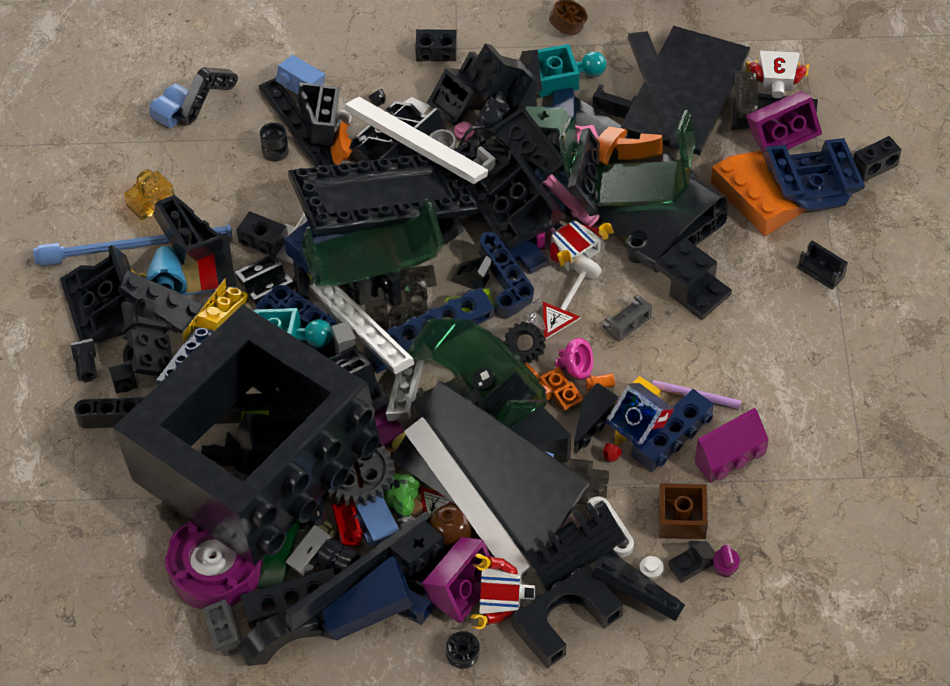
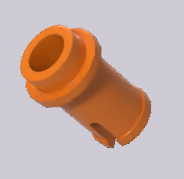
[585,373,615,391]

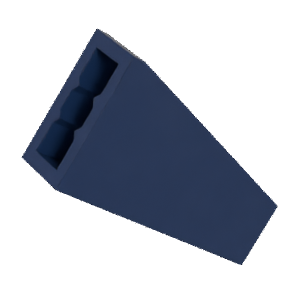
[322,556,415,641]

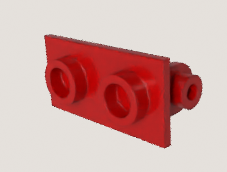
[331,499,363,547]

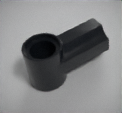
[71,338,97,383]

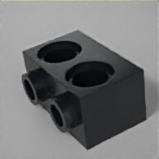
[415,29,457,62]
[853,136,902,182]

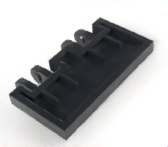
[524,500,626,592]

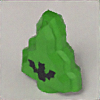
[377,473,421,517]

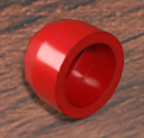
[602,443,622,462]

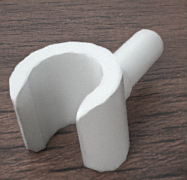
[335,110,352,131]

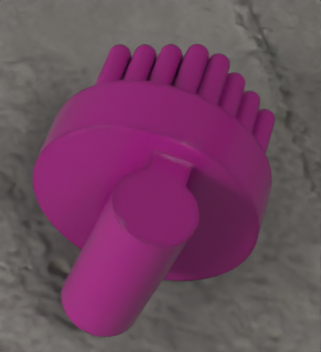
[713,545,740,578]

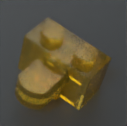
[124,169,175,221]

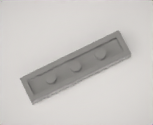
[386,357,424,421]

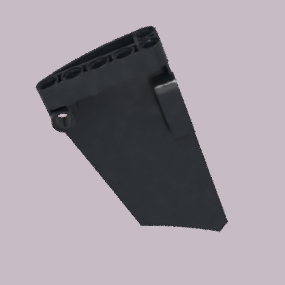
[563,96,728,273]

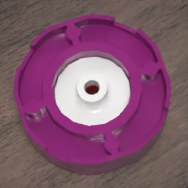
[165,521,263,610]

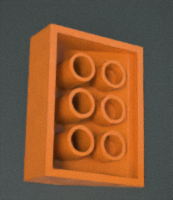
[710,151,807,236]

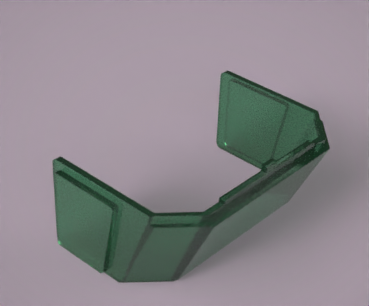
[559,110,695,207]
[301,198,444,286]
[407,319,547,427]

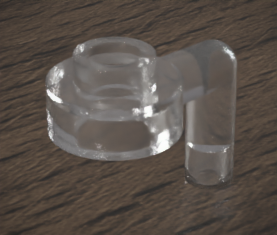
[519,299,545,331]

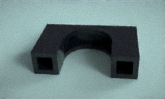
[512,564,623,668]

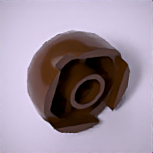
[429,504,476,552]

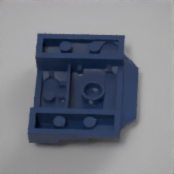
[763,138,865,211]

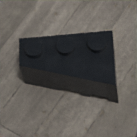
[298,82,340,146]
[154,195,224,266]

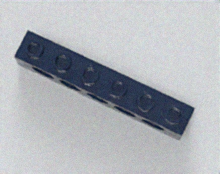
[364,287,494,374]

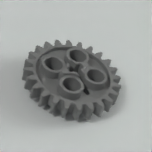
[328,446,395,507]

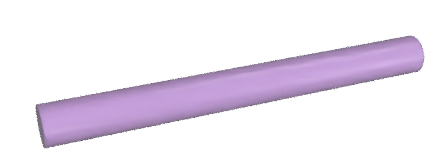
[652,380,741,409]

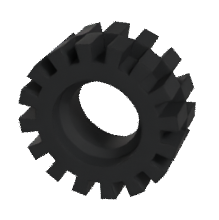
[504,321,546,364]

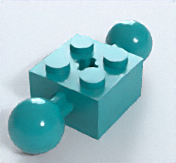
[538,44,607,98]
[254,308,333,348]

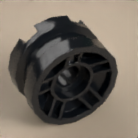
[446,631,480,669]

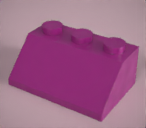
[746,91,822,154]
[695,408,769,483]
[422,537,491,623]

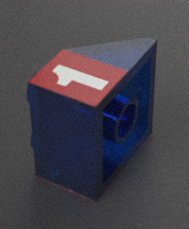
[605,383,674,448]

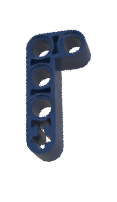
[479,232,534,319]
[256,285,339,347]

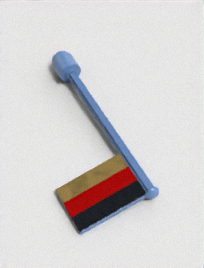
[33,224,236,296]

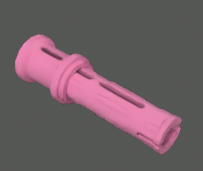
[542,174,600,227]

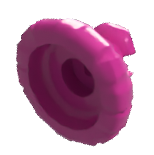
[554,338,594,380]

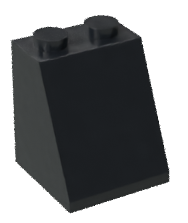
[510,405,571,463]

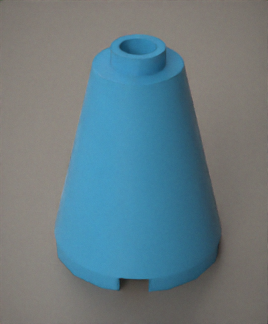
[145,246,187,295]

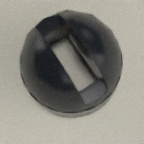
[368,89,386,106]

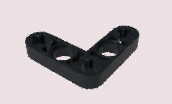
[178,67,238,125]

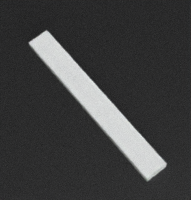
[345,97,488,184]
[309,277,414,374]
[404,417,532,574]

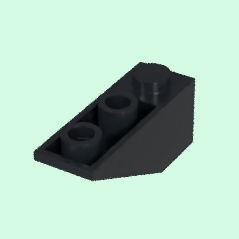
[574,383,619,454]

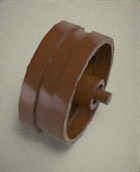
[549,0,588,35]

